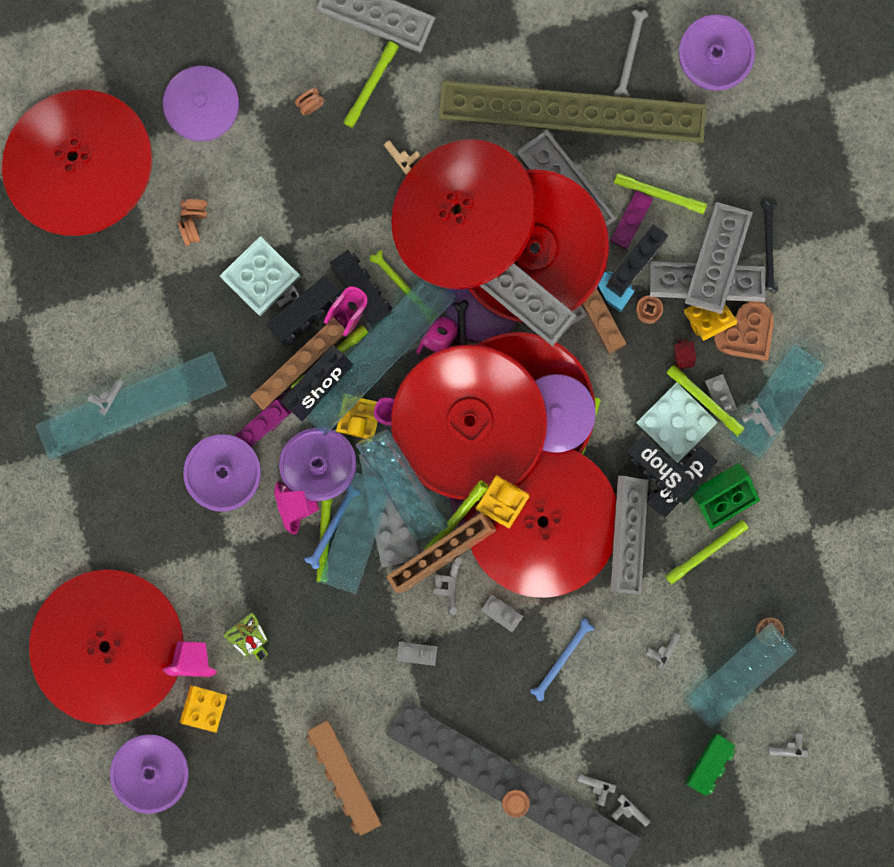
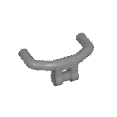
[432,557,463,615]

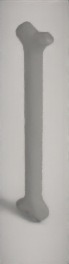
[614,10,648,98]

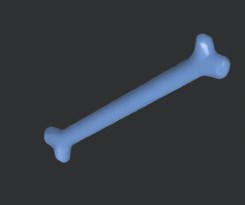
[305,484,361,569]
[530,618,595,701]

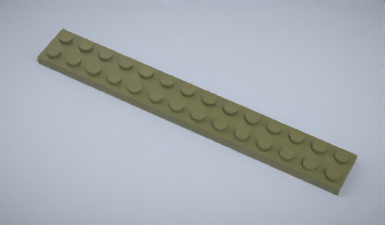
[439,81,706,143]

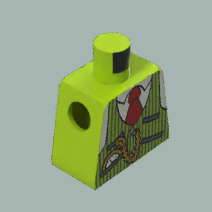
[223,613,268,661]

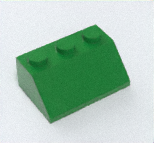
[692,463,760,530]
[684,734,736,796]

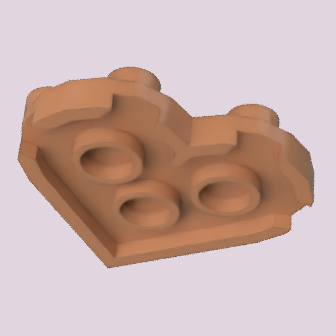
[714,301,774,361]

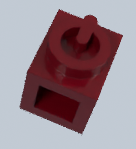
[673,339,697,369]

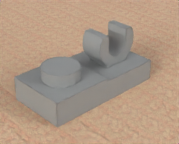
[705,374,737,413]
[481,595,523,632]
[397,642,437,666]

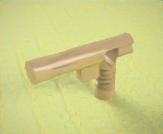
[384,140,421,175]

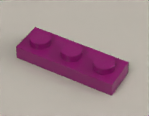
[610,190,653,250]
[235,399,291,447]

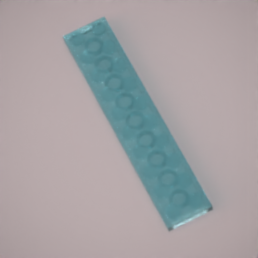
[306,279,457,435]
[35,351,227,461]

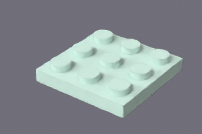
[220,236,301,316]
[636,382,718,463]

